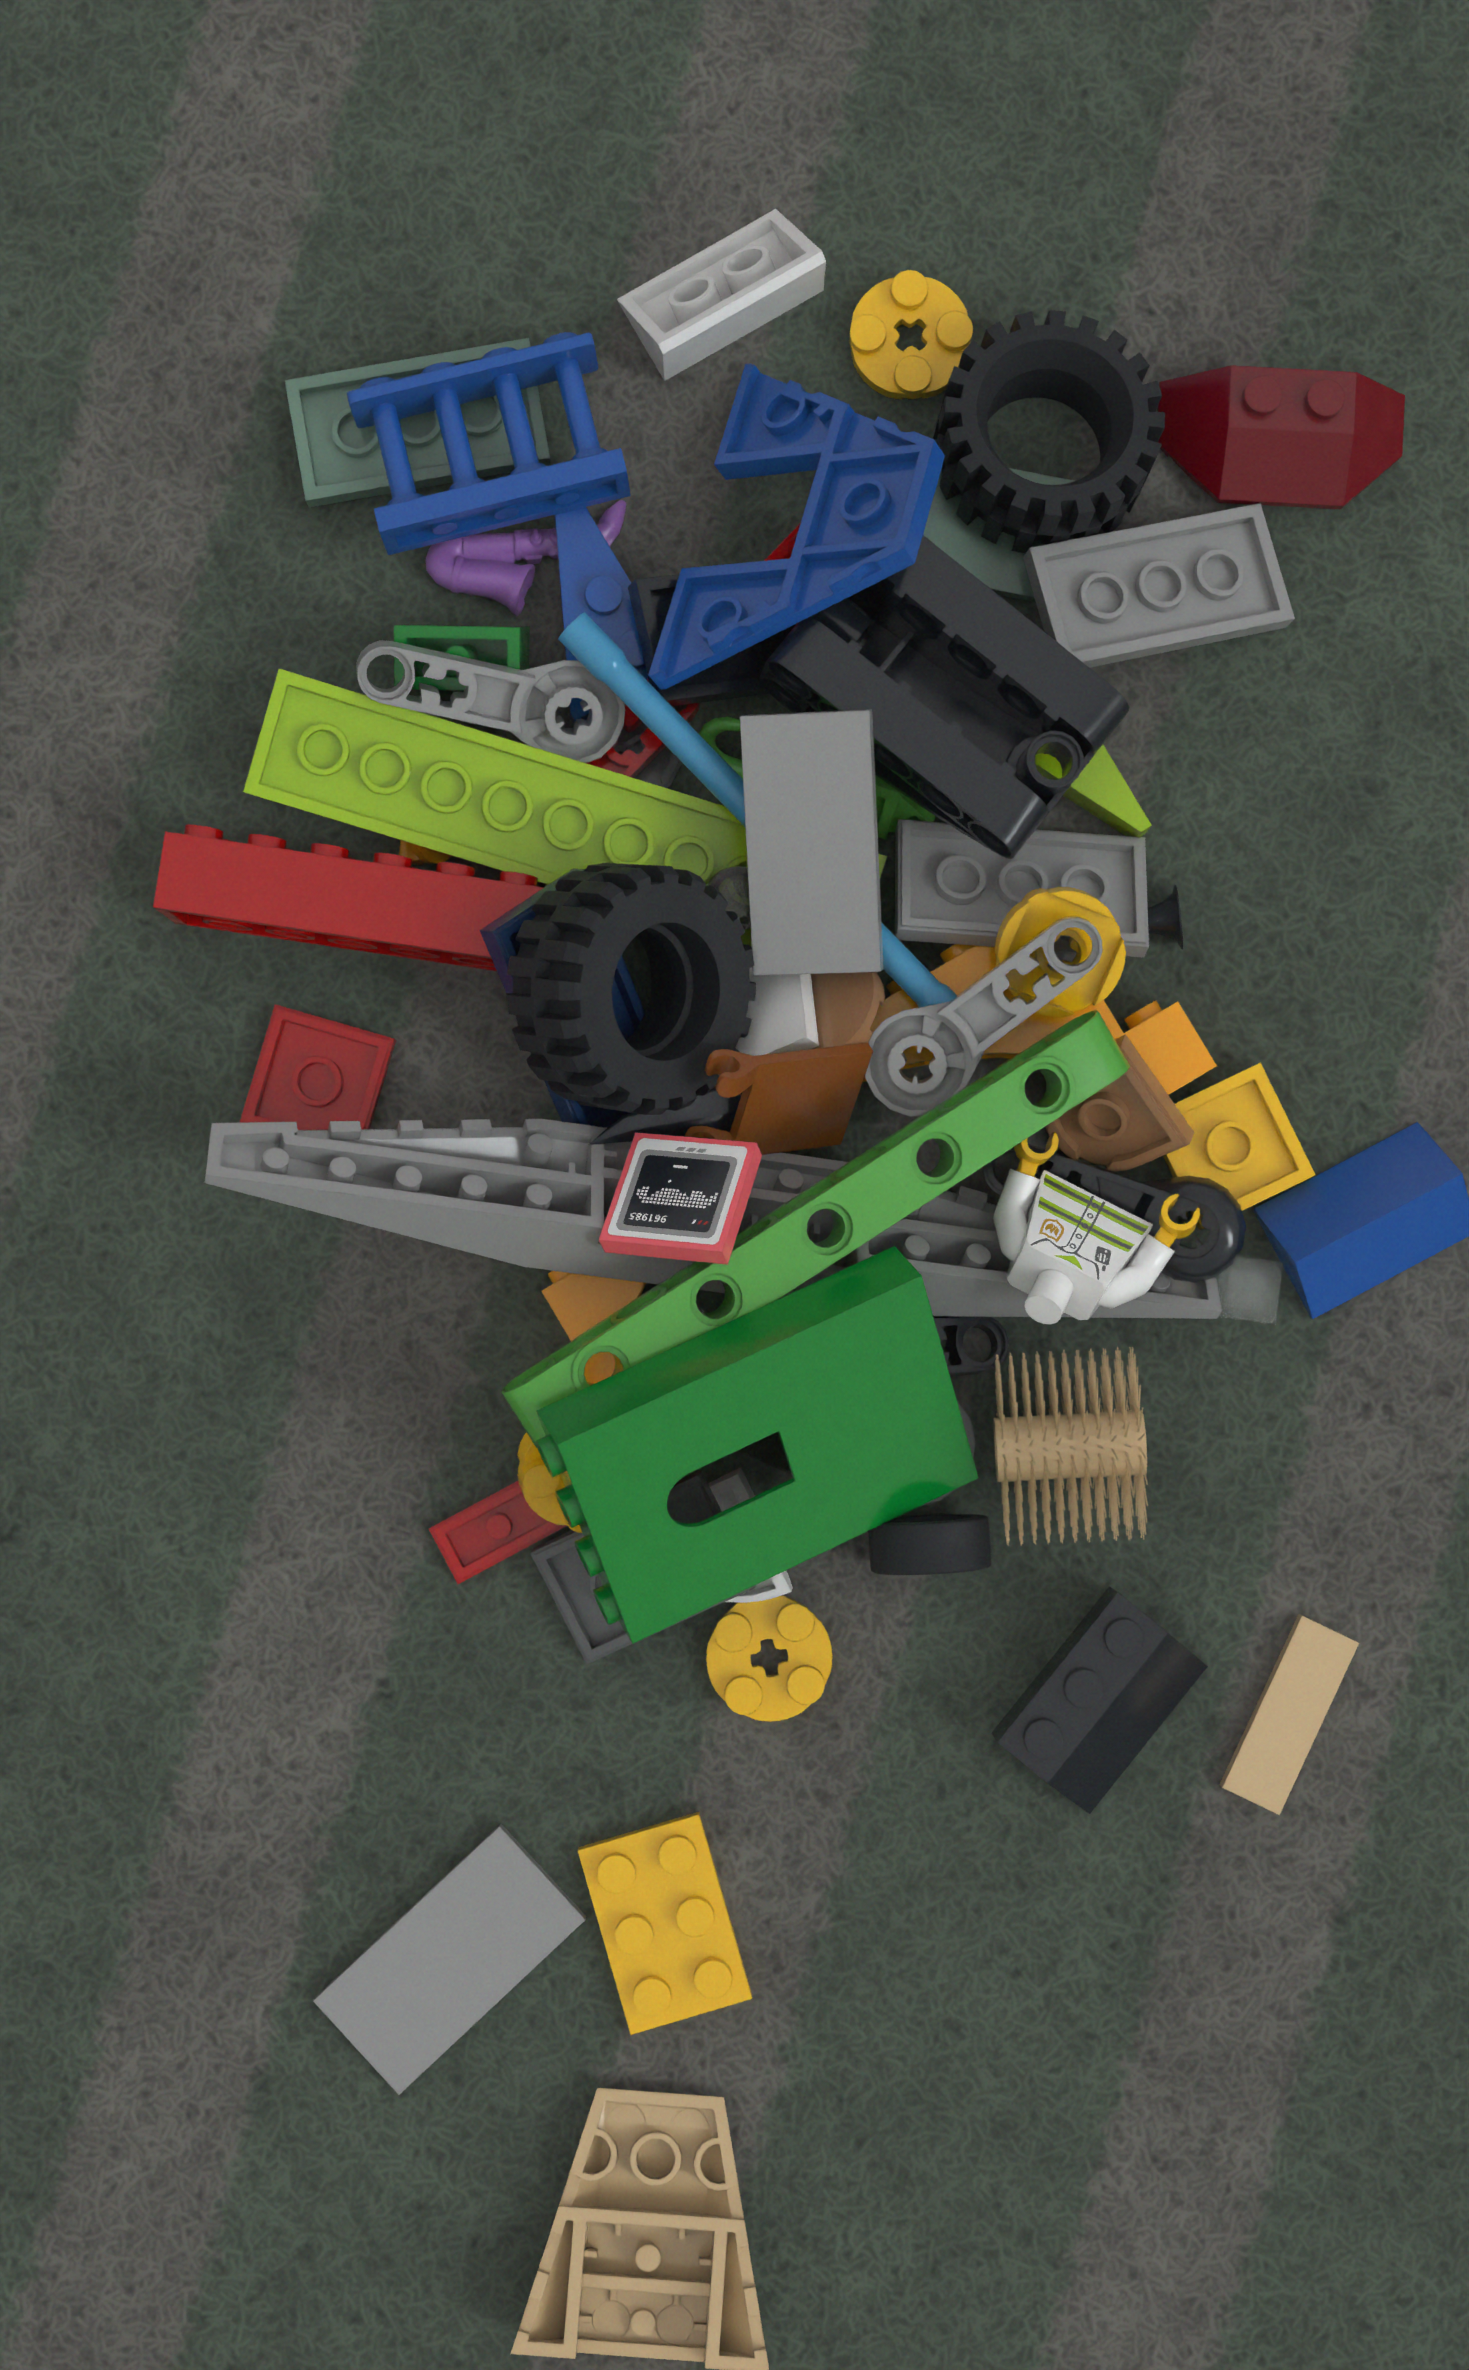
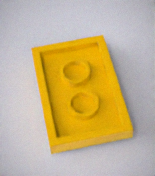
[577,1812,752,2035]

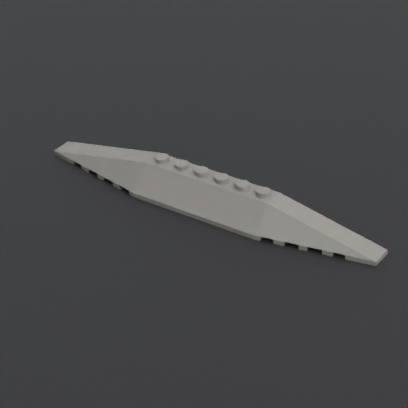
[204,1119,1222,1319]

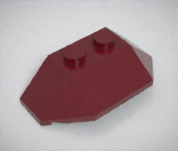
[1158,365,1405,509]

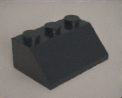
[992,1587,1208,1814]

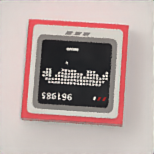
[599,1132,762,1265]

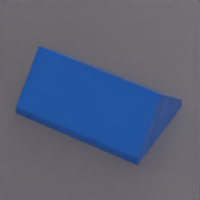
[1253,1122,1469,1319]

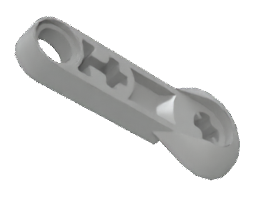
[356,640,625,763]
[865,916,1103,1117]

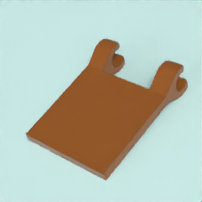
[684,1043,873,1155]

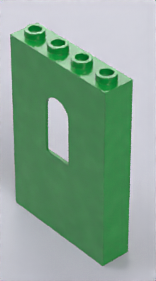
[536,1246,979,1644]

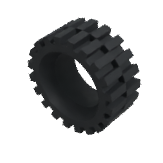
[933,310,1165,554]

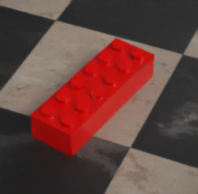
[153,825,544,972]

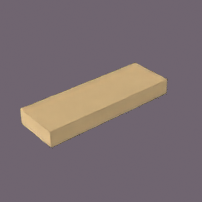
[1219,1614,1359,1815]

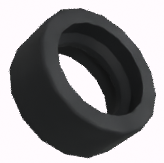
[868,1514,992,1575]

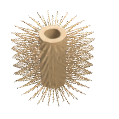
[993,1347,1148,1546]

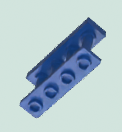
[347,332,631,555]

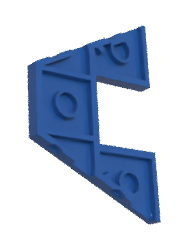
[648,363,945,690]

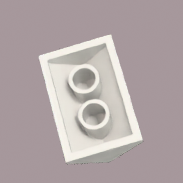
[617,209,826,381]

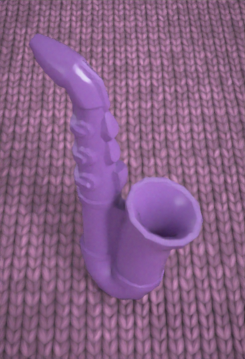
[425,500,626,616]

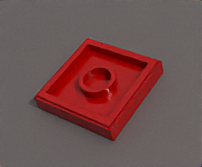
[239,1004,396,1130]

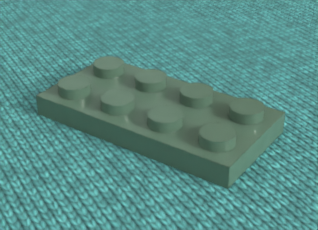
[285,338,552,507]

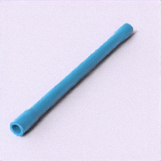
[558,612,957,1007]

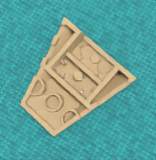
[511,2087,769,2370]

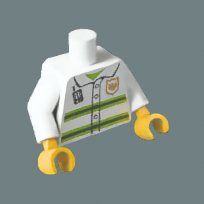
[993,1132,1200,1324]

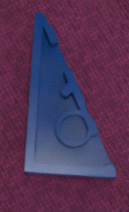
[554,507,648,724]

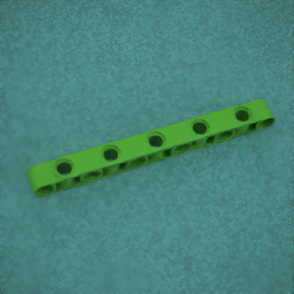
[501,1010,1130,1448]

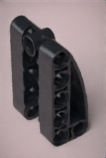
[760,535,1130,859]

